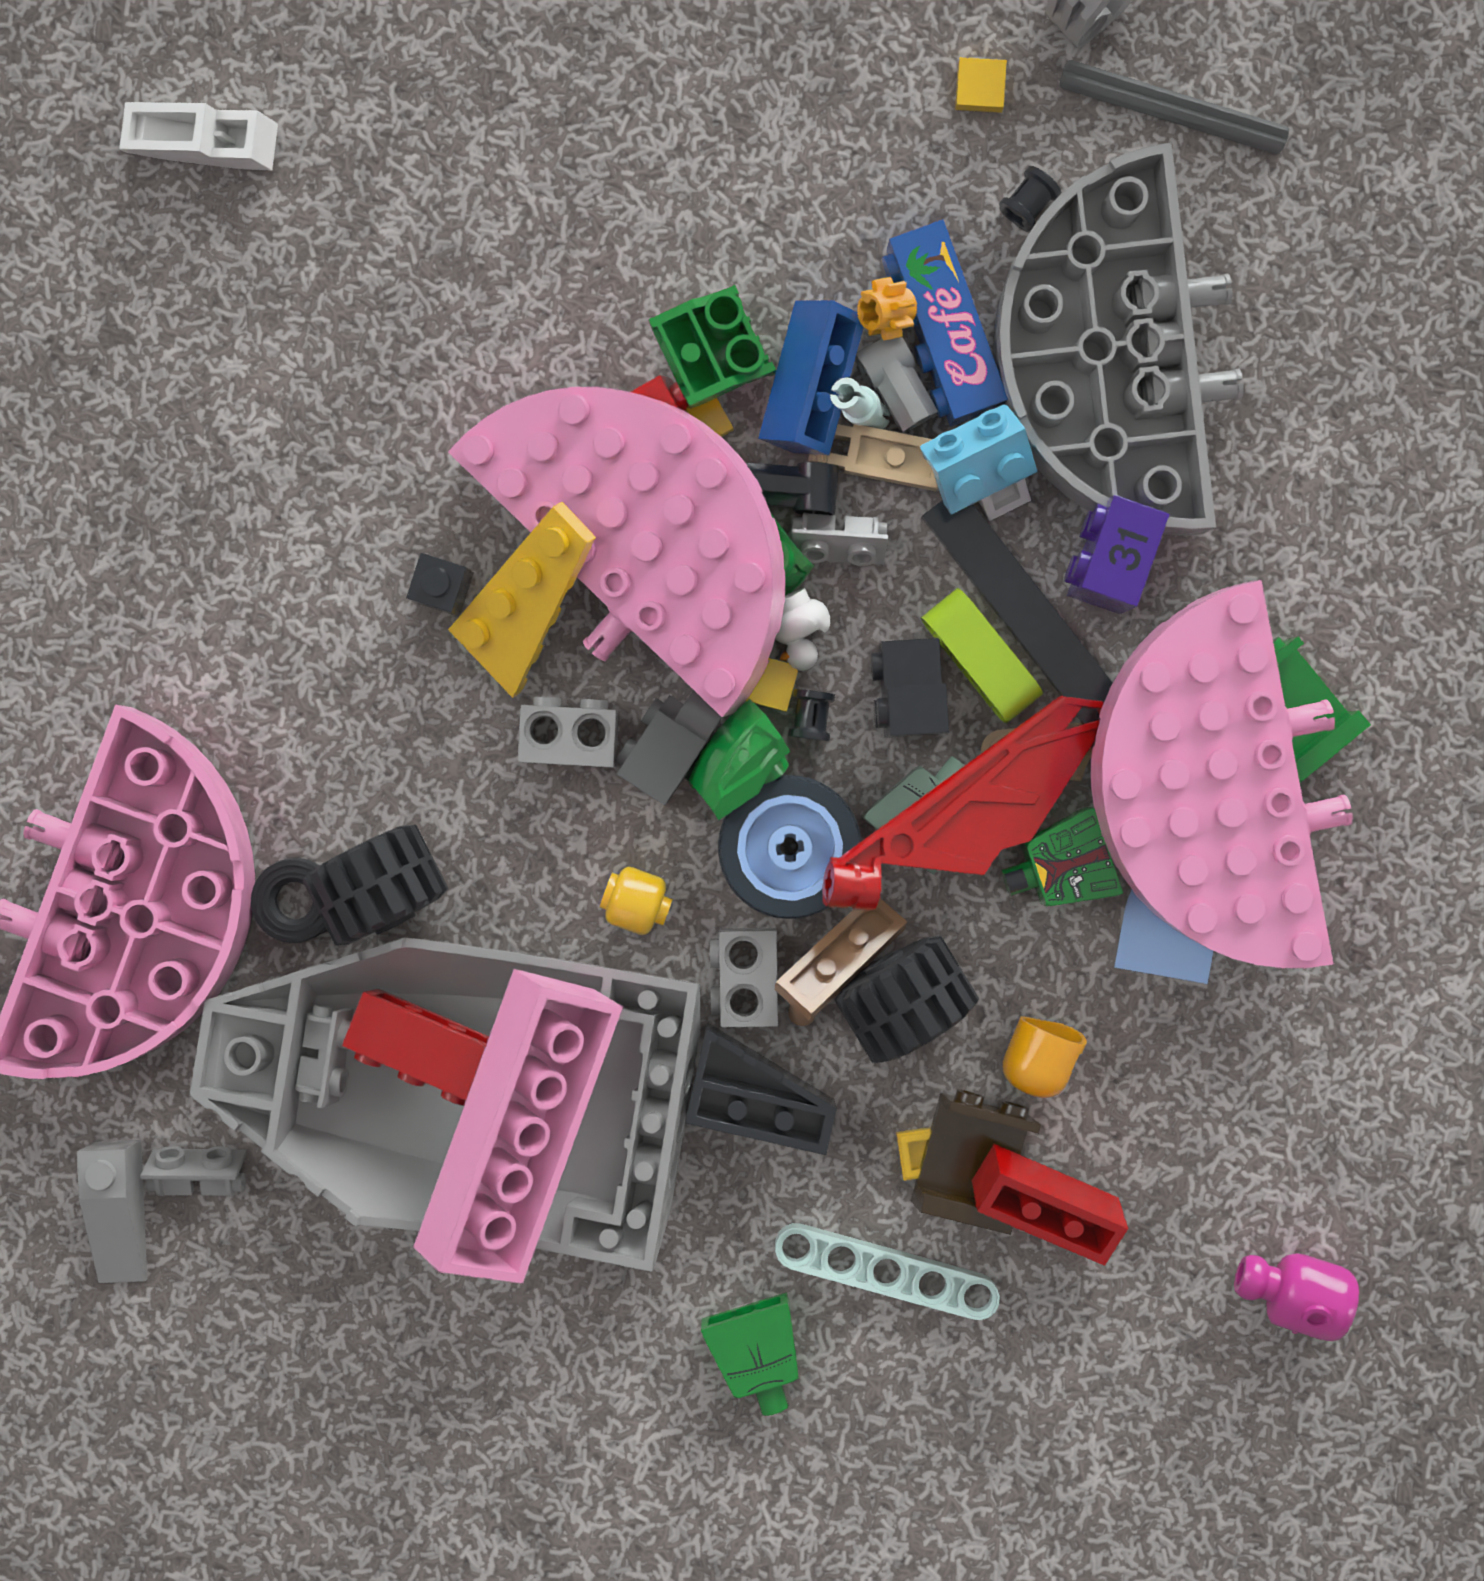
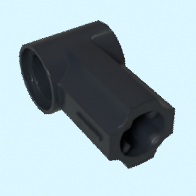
[747,462,839,516]

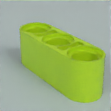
[920,588,1043,724]

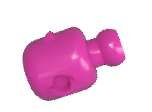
[1234,1254,1359,1341]

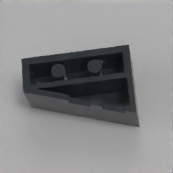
[685,1022,837,1155]

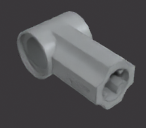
[855,337,938,433]

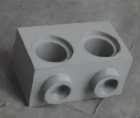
[518,697,619,768]
[710,928,778,1027]

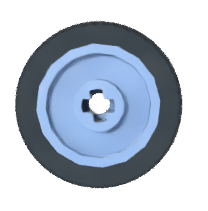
[718,775,861,919]

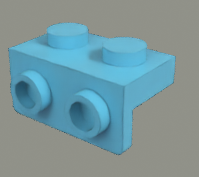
[920,405,1038,514]

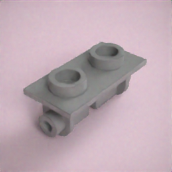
[792,512,888,566]
[295,1004,354,1108]
[140,1146,246,1197]

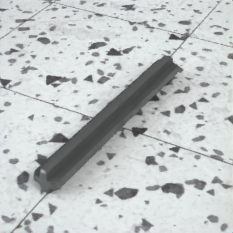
[1060,60,1289,154]

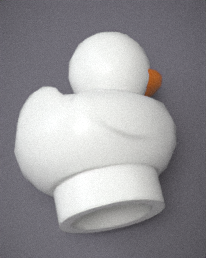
[775,588,830,671]

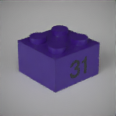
[1064,494,1170,614]

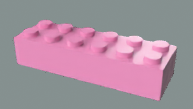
[414,969,623,1284]

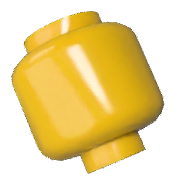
[599,866,673,935]

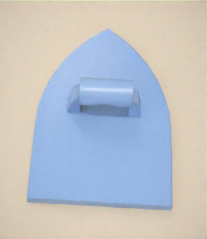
[1114,889,1213,984]

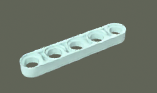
[775,1223,1000,1320]

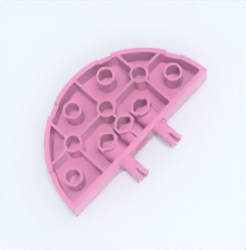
[448,387,785,717]
[1091,580,1353,968]
[0,705,255,1079]

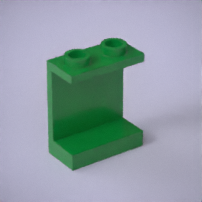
[1273,636,1371,783]

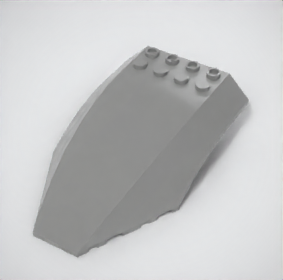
[190,938,701,1272]

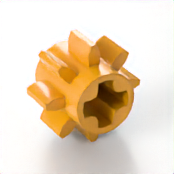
[857,277,917,341]

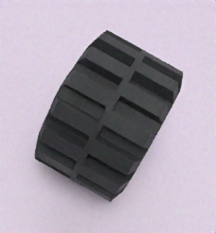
[302,825,449,946]
[834,936,979,1064]

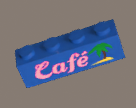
[882,219,1008,427]

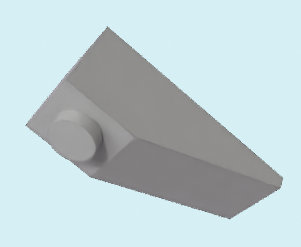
[77,1140,147,1283]

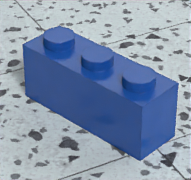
[758,300,864,456]

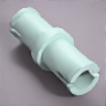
[830,378,890,429]

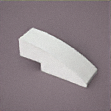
[119,102,278,171]

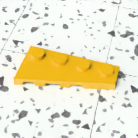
[448,502,596,698]

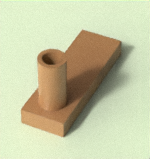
[774,898,907,1026]

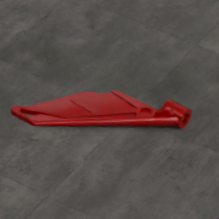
[822,696,1104,912]

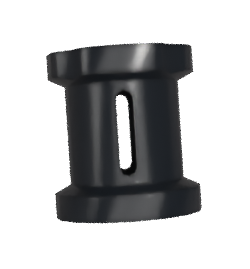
[999,166,1062,232]
[788,689,835,741]

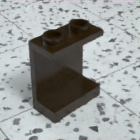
[911,1089,1041,1235]

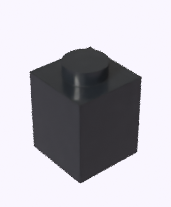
[406,552,474,617]

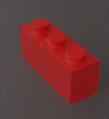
[342,988,489,1106]
[972,1144,1128,1266]

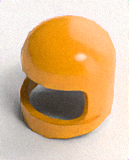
[1003,1016,1087,1098]

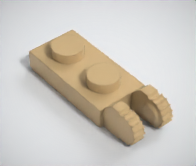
[808,424,938,491]

